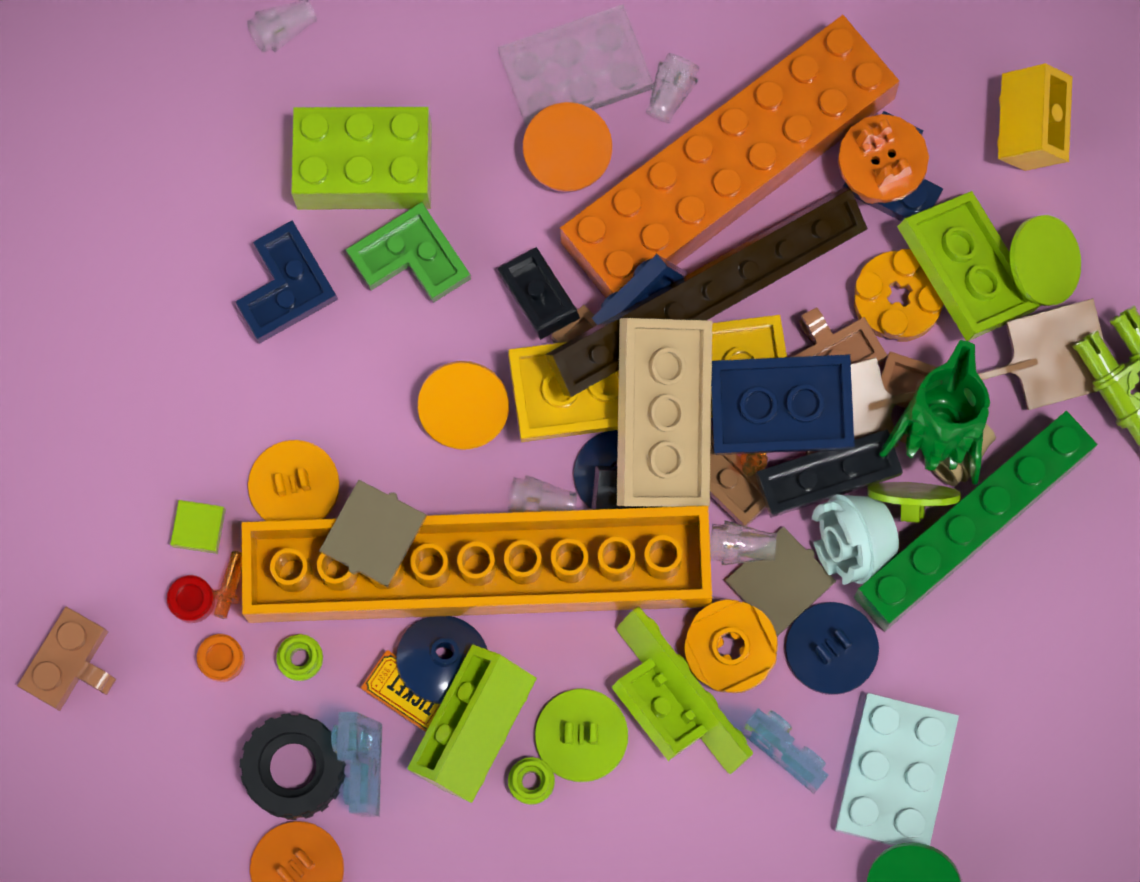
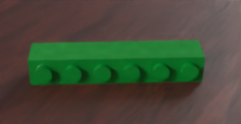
[854,410,1098,632]

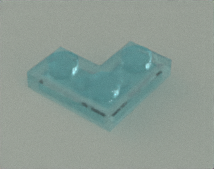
[742,708,829,794]
[331,712,382,817]

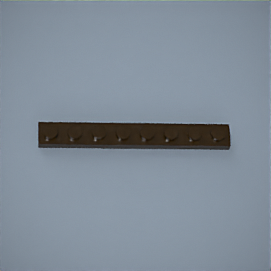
[545,188,868,397]

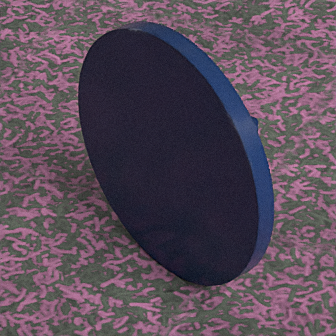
[786,602,879,695]

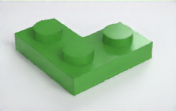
[346,202,471,303]

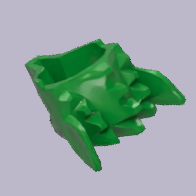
[879,340,990,485]

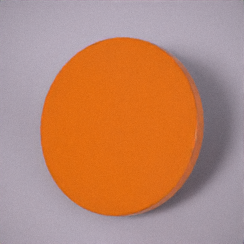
[523,102,612,192]
[250,822,344,882]

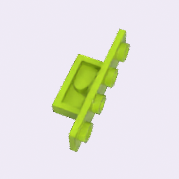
[611,607,753,774]

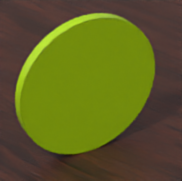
[1010,215,1081,306]
[867,482,961,523]
[535,689,628,782]

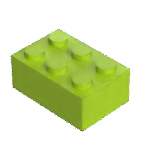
[292,107,432,210]

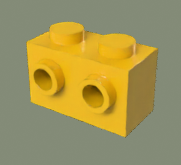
[997,63,1073,171]

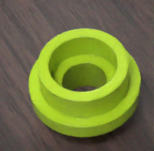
[277,634,323,681]
[508,757,555,805]

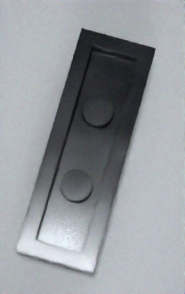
[755,429,903,518]

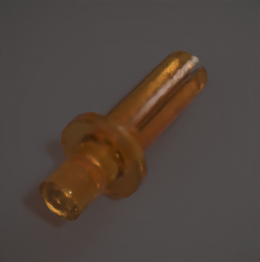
[740,453,768,476]
[212,551,242,619]

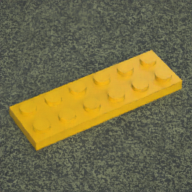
[508,315,787,443]

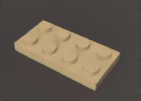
[617,318,712,507]

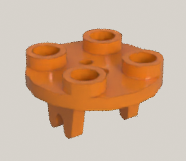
[838,114,929,204]

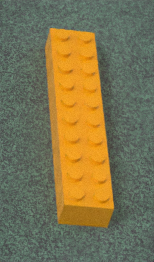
[242,506,712,623]

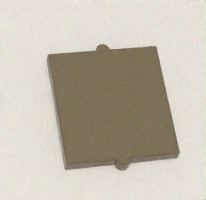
[319,480,427,588]
[725,526,836,637]

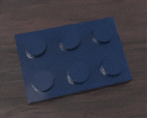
[711,354,855,455]

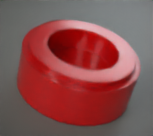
[167,575,215,623]

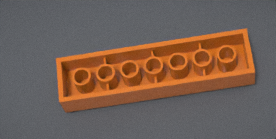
[560,15,900,298]

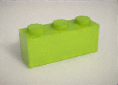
[407,644,537,803]

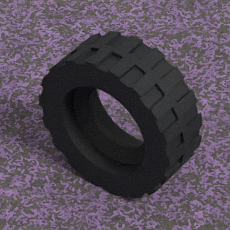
[239,713,346,820]

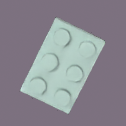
[835,693,959,846]

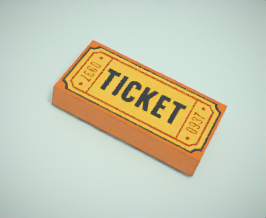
[361,650,441,733]

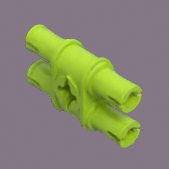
[1072,305,1140,447]

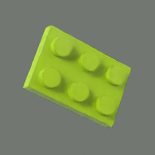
[897,191,1041,341]

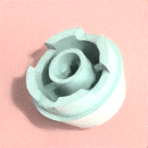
[812,494,899,585]

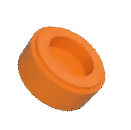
[197,634,245,682]

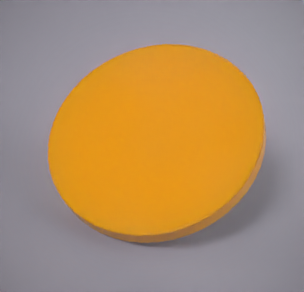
[417,361,509,450]
[248,440,340,521]

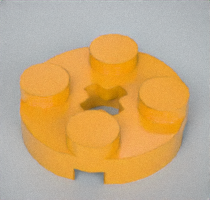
[854,249,944,342]
[684,599,778,694]

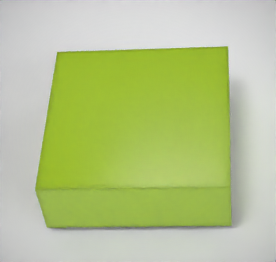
[170,500,226,554]

